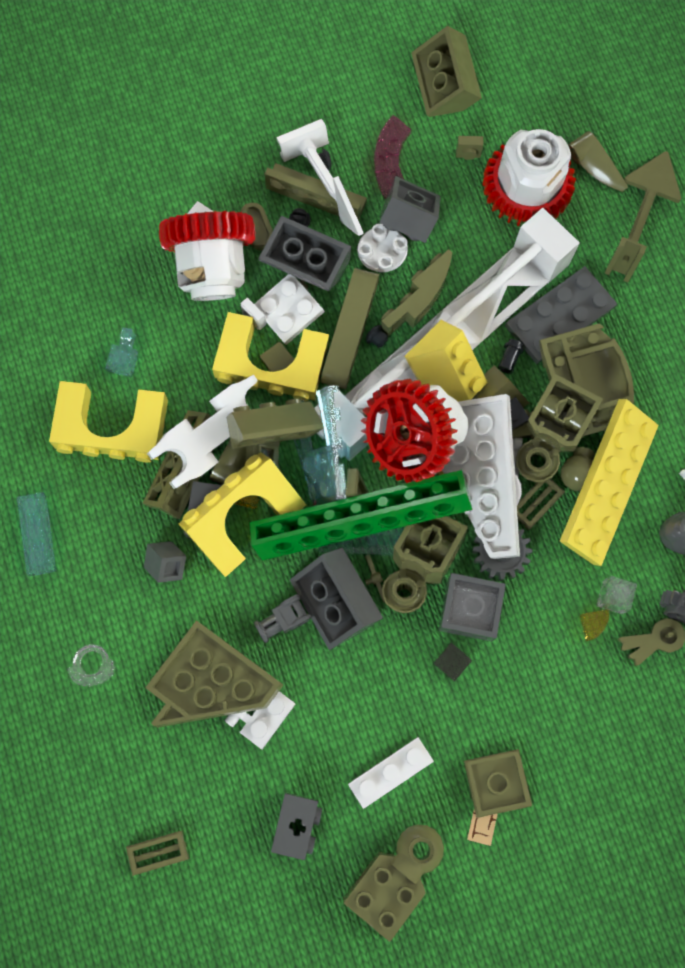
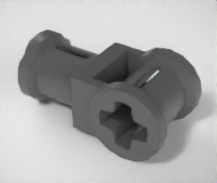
[253,594,312,644]

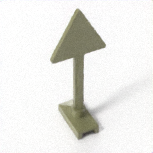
[605,151,681,282]

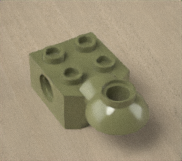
[516,374,603,482]
[382,516,468,613]
[343,824,444,942]

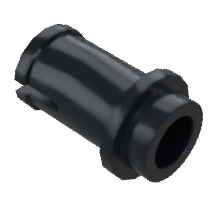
[497,339,524,374]

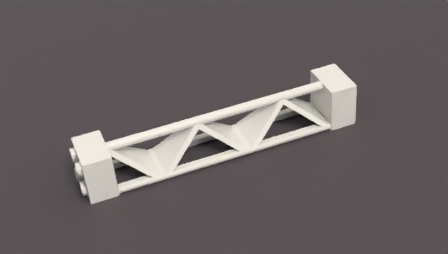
[314,208,580,461]

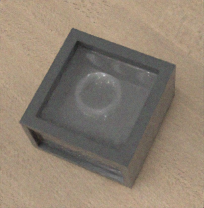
[438,573,506,642]

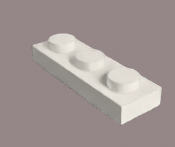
[348,737,434,809]

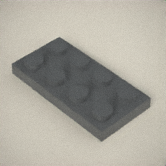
[505,266,617,365]

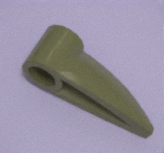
[568,131,628,192]
[209,441,246,485]

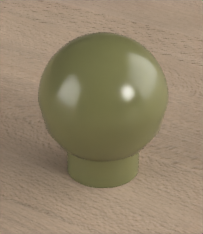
[561,447,595,491]

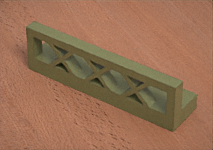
[265,163,367,221]
[143,410,213,519]

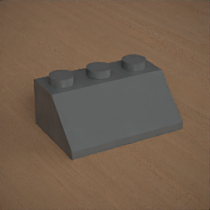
[259,216,351,291]
[290,547,383,650]

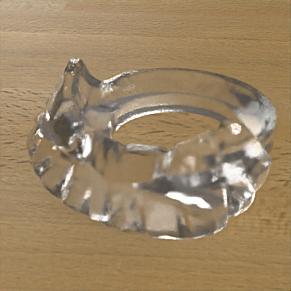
[67,644,115,686]

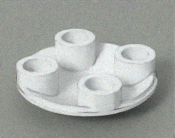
[357,224,408,272]

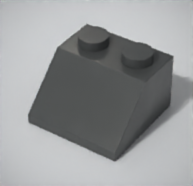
[379,176,440,243]

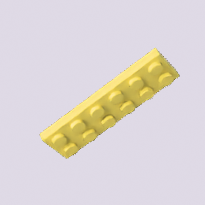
[560,399,659,566]

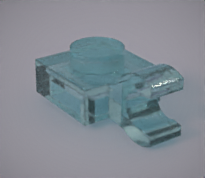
[105,327,139,377]

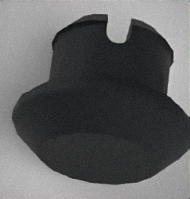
[318,149,332,171]
[289,208,311,227]
[366,325,388,348]

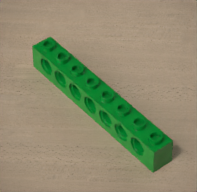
[250,470,473,561]

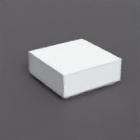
[241,298,266,330]

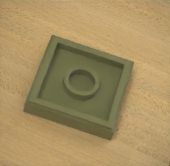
[463,749,532,818]

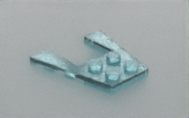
[294,385,346,505]

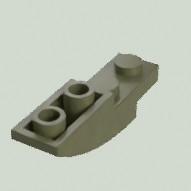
[381,249,452,337]

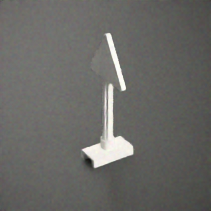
[276,119,363,236]

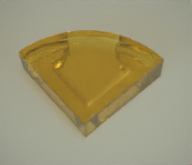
[580,610,609,642]

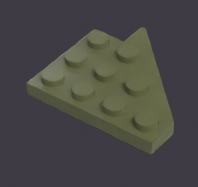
[145,620,283,728]

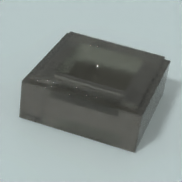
[433,642,472,682]

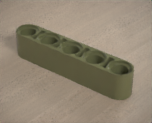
[321,268,380,390]

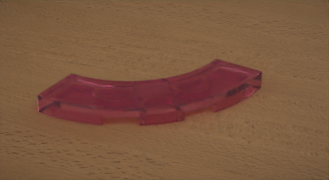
[374,115,411,199]

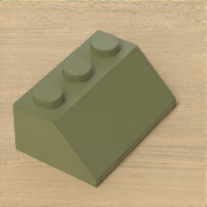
[411,26,482,117]
[226,399,324,449]

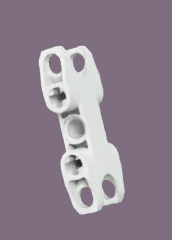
[147,375,258,489]

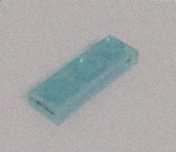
[17,492,56,576]

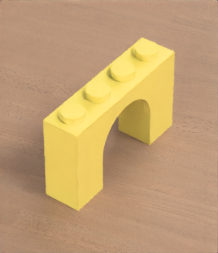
[212,312,329,401]
[49,381,168,463]
[179,452,306,577]

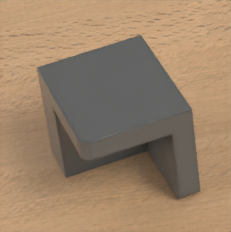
[144,541,186,583]

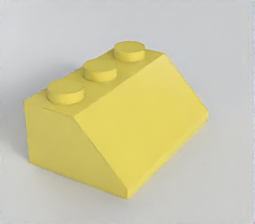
[404,320,488,402]

